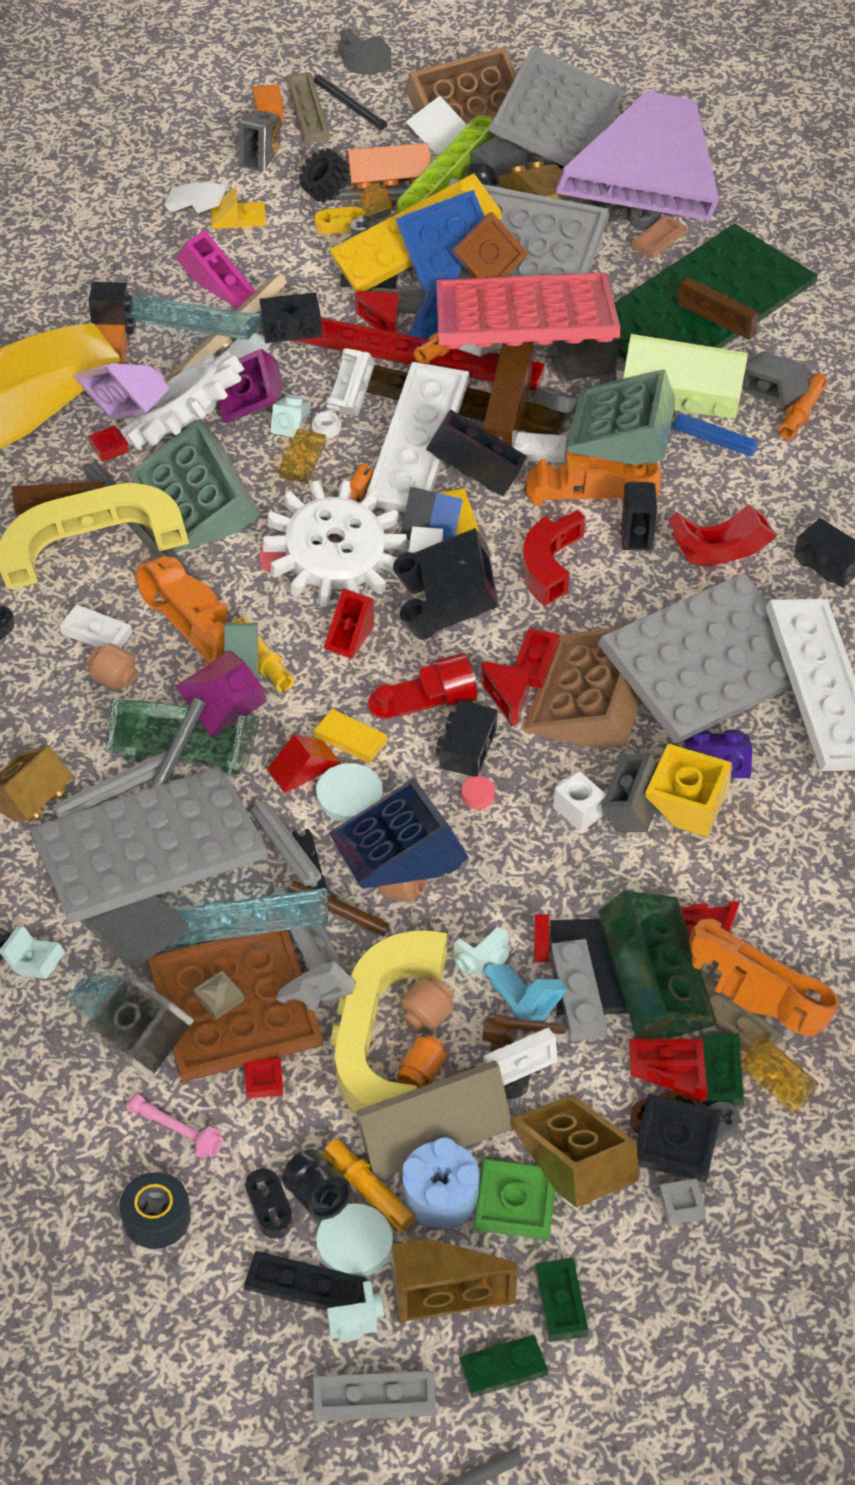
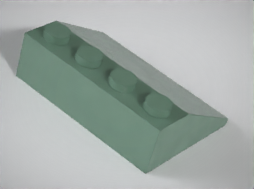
[567,369,676,465]
[129,419,262,552]

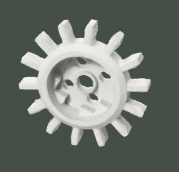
[120,350,244,449]
[263,480,407,607]

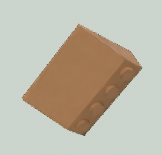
[405,47,517,124]
[523,626,641,749]

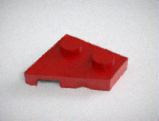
[629,1039,707,1100]

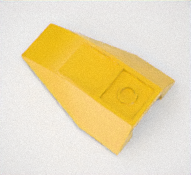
[0,323,121,449]

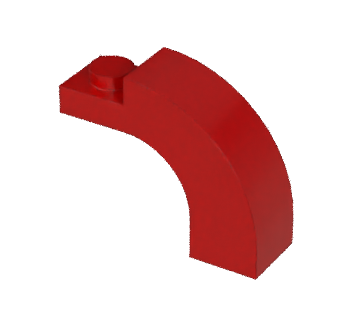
[668,504,777,567]
[522,509,586,606]

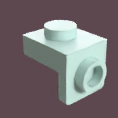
[270,395,311,438]
[0,926,65,979]
[454,926,509,979]
[327,1281,384,1341]

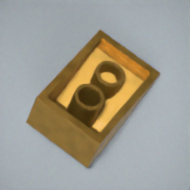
[510,1094,639,1208]
[391,1238,518,1322]

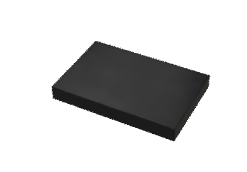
[550,918,629,1016]

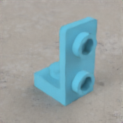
[484,964,568,1020]

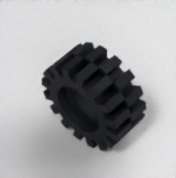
[299,148,350,202]

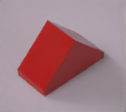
[355,291,399,333]
[324,588,374,659]
[480,661,531,727]
[267,734,341,793]

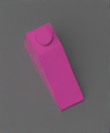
[176,230,255,309]

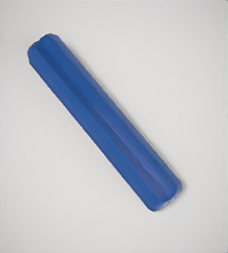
[674,413,758,457]

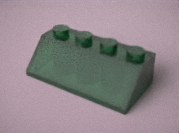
[598,890,717,1039]

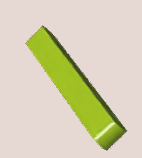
[397,115,495,214]

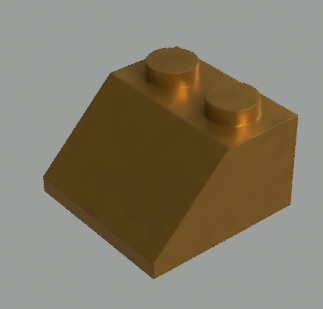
[499,161,569,199]
[0,746,74,822]

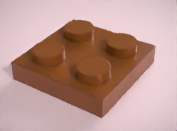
[450,211,528,278]

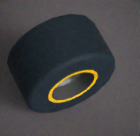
[120,1172,191,1249]

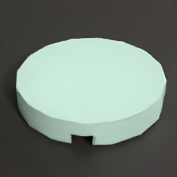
[316,763,383,822]
[317,1204,393,1278]

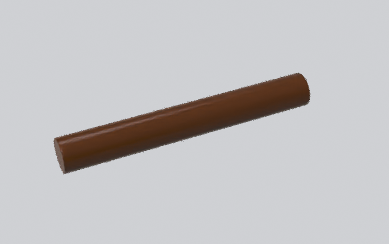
[288,880,390,936]

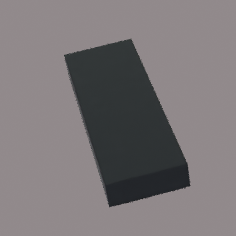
[244,1251,367,1311]

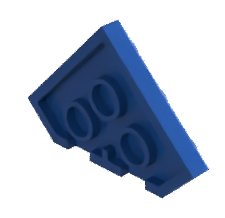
[395,190,484,296]

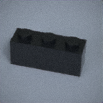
[426,409,527,496]

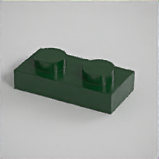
[702,1033,744,1107]
[535,1258,589,1342]
[459,1334,548,1398]

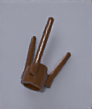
[482,1013,566,1074]

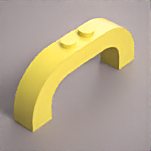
[0,483,189,589]
[331,931,447,1114]

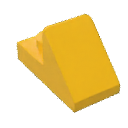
[211,187,266,229]

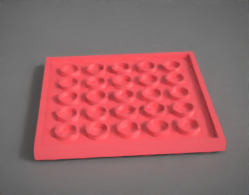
[436,272,620,349]

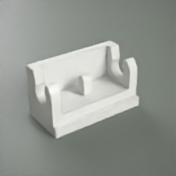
[326,348,375,416]

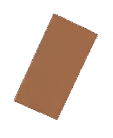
[631,215,687,259]

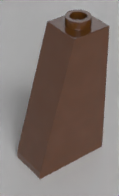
[483,341,534,447]

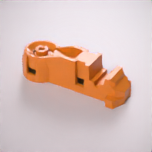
[525,452,662,506]
[136,556,232,666]
[689,919,840,1036]

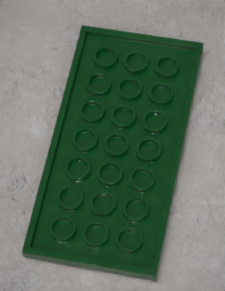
[600,223,818,360]

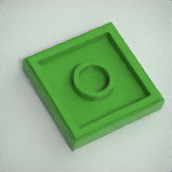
[473,1158,555,1240]

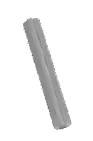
[52,751,176,819]
[251,800,321,888]

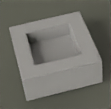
[659,1178,706,1226]

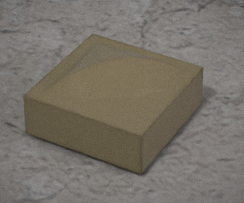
[193,971,244,1020]

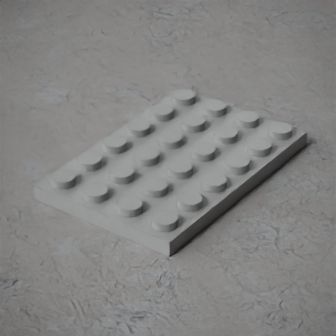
[489,47,625,167]
[448,178,609,279]
[598,573,792,744]
[29,765,268,924]

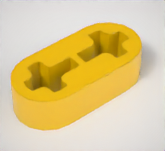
[314,206,365,234]

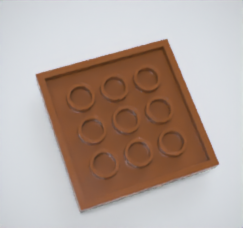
[148,923,323,1083]

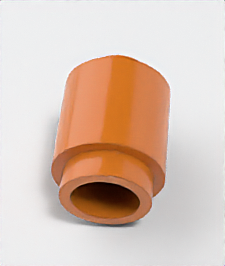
[397,1036,447,1088]

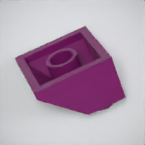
[218,349,283,423]
[175,650,267,738]

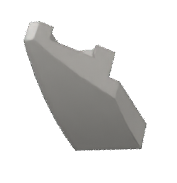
[276,961,356,1011]

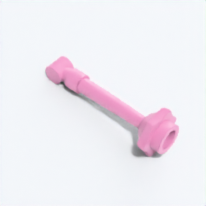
[126,1094,223,1159]

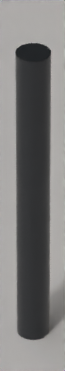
[314,74,388,131]

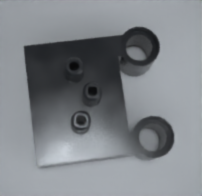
[393,528,499,640]

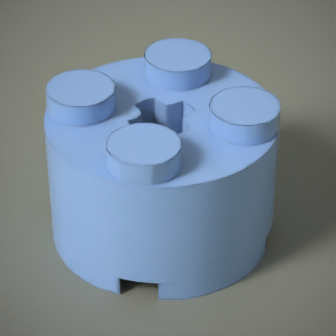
[402,1138,479,1229]

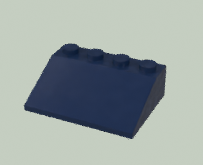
[329,778,469,889]

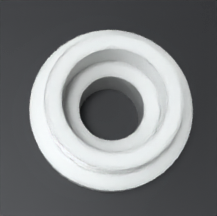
[312,411,341,438]

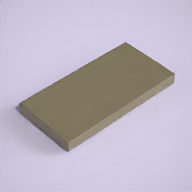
[355,1060,513,1179]

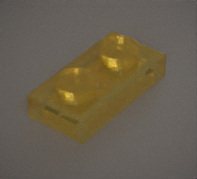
[360,183,392,216]
[279,429,326,484]
[742,1036,819,1114]

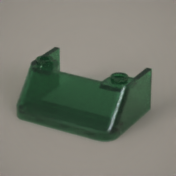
[105,699,260,775]

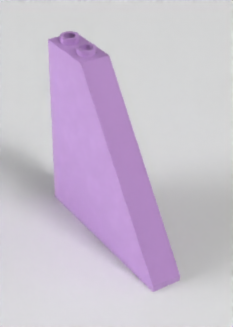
[555,91,719,220]

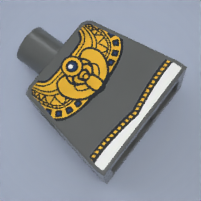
[239,110,282,172]

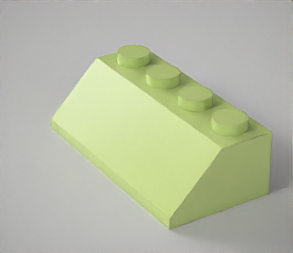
[623,334,748,418]

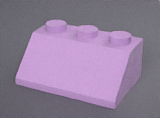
[73,363,170,420]

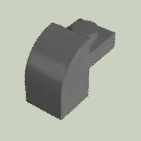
[339,28,392,75]

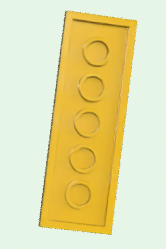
[329,174,502,292]

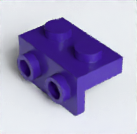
[682,729,753,778]

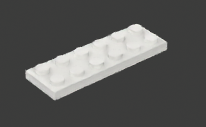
[366,362,469,513]
[765,599,855,771]

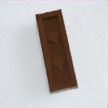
[678,277,759,340]
[12,481,105,514]

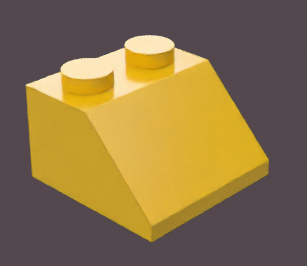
[645,744,732,837]

